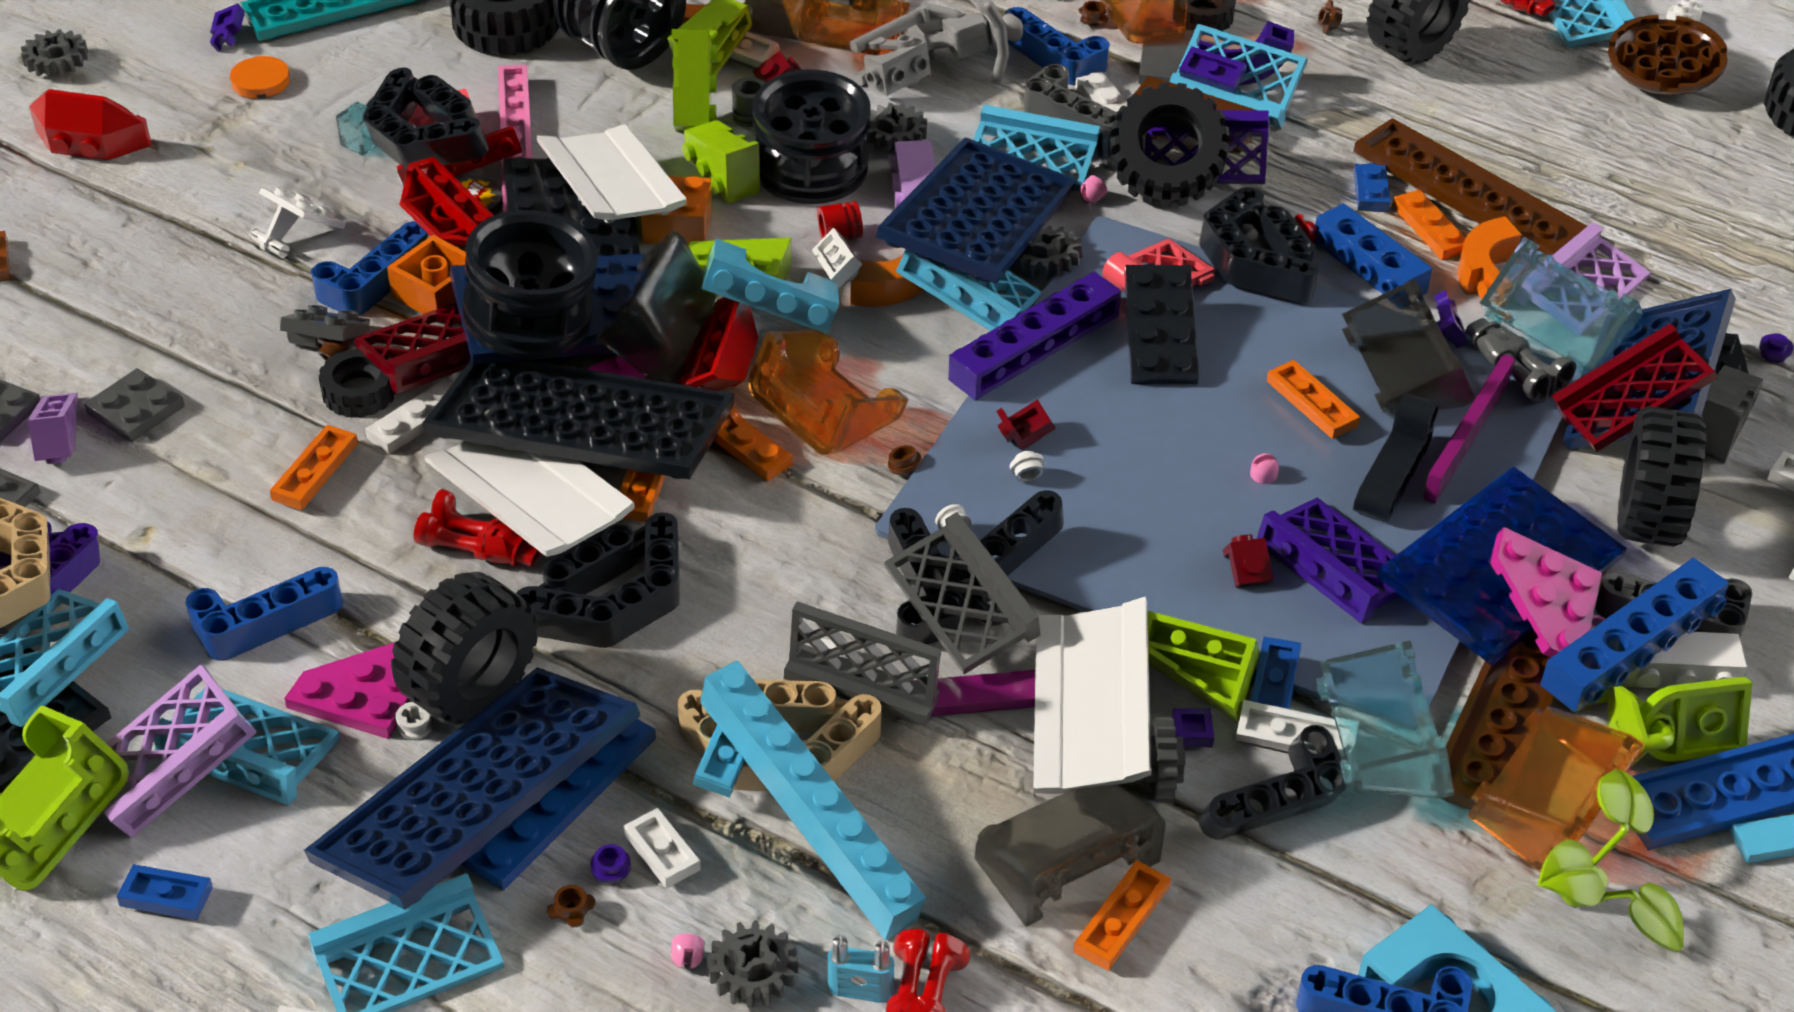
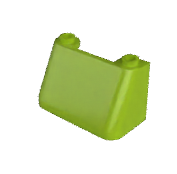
[0,705,129,891]

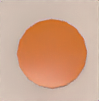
[229,56,290,99]

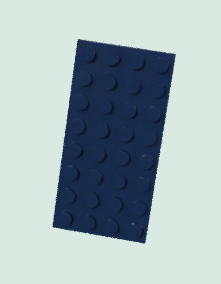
[876,137,1077,284]
[304,667,641,910]

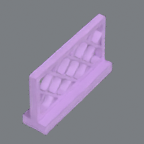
[1513,222,1651,338]
[104,664,257,838]

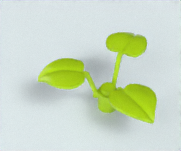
[1537,768,1684,952]

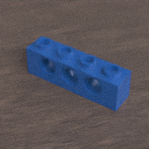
[1314,203,1433,307]

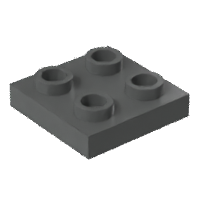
[280,305,370,348]

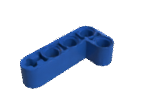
[1005,7,1110,85]
[311,221,430,316]
[185,567,343,661]
[1296,965,1473,1012]

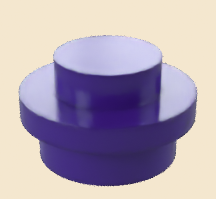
[1759,333,1794,363]
[590,844,631,883]

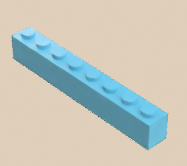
[700,660,926,940]

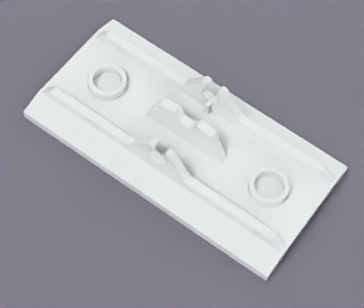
[537,124,687,223]
[424,441,635,557]
[1033,596,1151,794]

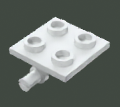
[249,187,346,258]

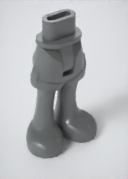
[1465,318,1577,403]

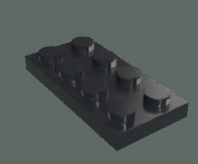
[1124,265,1199,384]

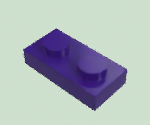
[1179,46,1246,93]

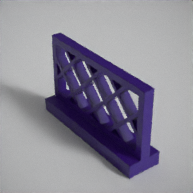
[1144,110,1270,184]
[1257,497,1424,624]

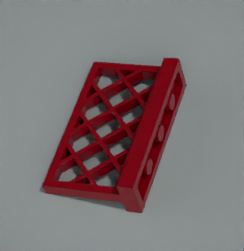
[355,302,471,394]
[1552,323,1718,452]

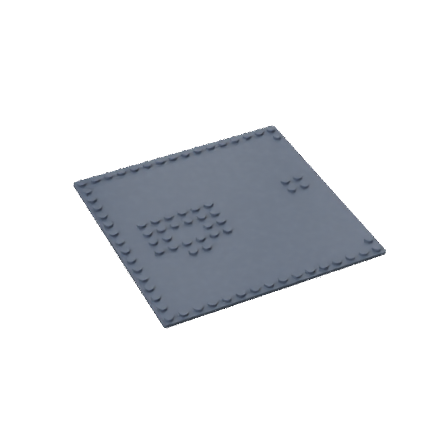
[875,216,1583,733]

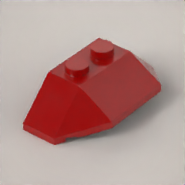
[29,89,151,161]
[399,157,494,250]
[676,297,759,391]

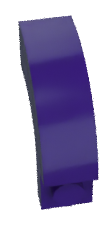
[1198,21,1294,86]

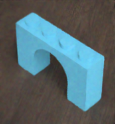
[702,239,839,334]
[1358,904,1557,1012]

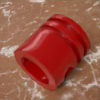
[817,201,863,240]

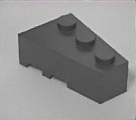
[1701,365,1763,463]

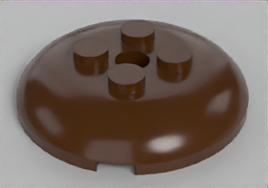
[1608,15,1728,95]

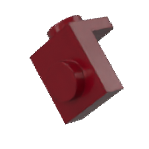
[752,50,802,83]
[996,399,1056,451]
[1222,534,1274,588]

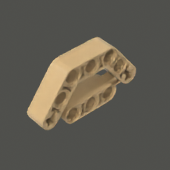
[0,498,50,628]
[678,679,882,791]

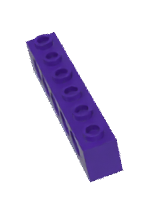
[948,272,1122,401]

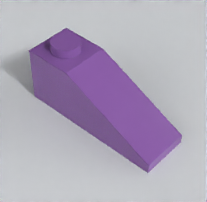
[27,392,79,464]

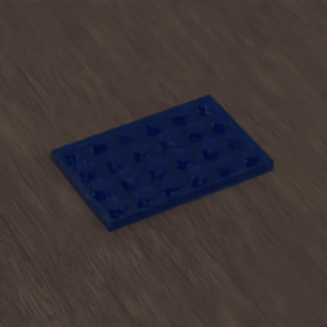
[1377,466,1627,666]

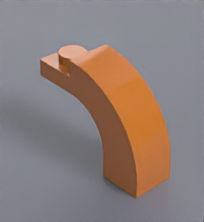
[1457,216,1522,311]
[850,255,924,307]

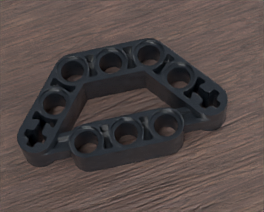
[362,67,489,169]
[1199,187,1319,303]
[516,512,680,648]

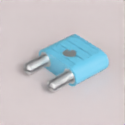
[828,935,894,1003]

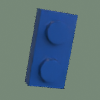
[1354,163,1390,212]
[1251,636,1302,709]
[116,864,213,920]

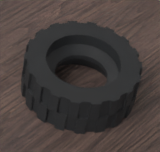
[1172,0,1236,35]
[319,349,397,418]

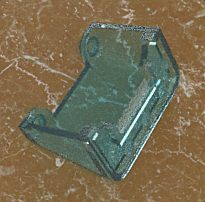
[1480,237,1643,375]
[1316,641,1454,799]

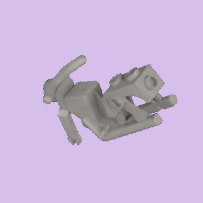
[850,0,1023,96]

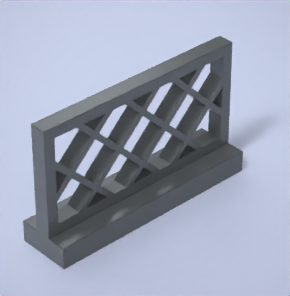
[884,512,1040,674]
[783,602,942,727]

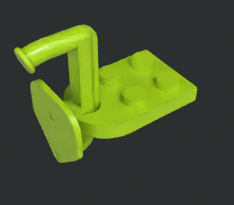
[1567,676,1753,767]

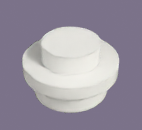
[1010,451,1045,482]

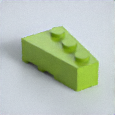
[667,0,752,75]
[672,29,717,131]
[682,120,760,204]
[680,237,792,297]
[1147,611,1260,723]

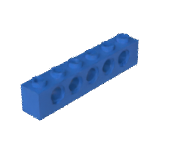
[1540,557,1729,713]

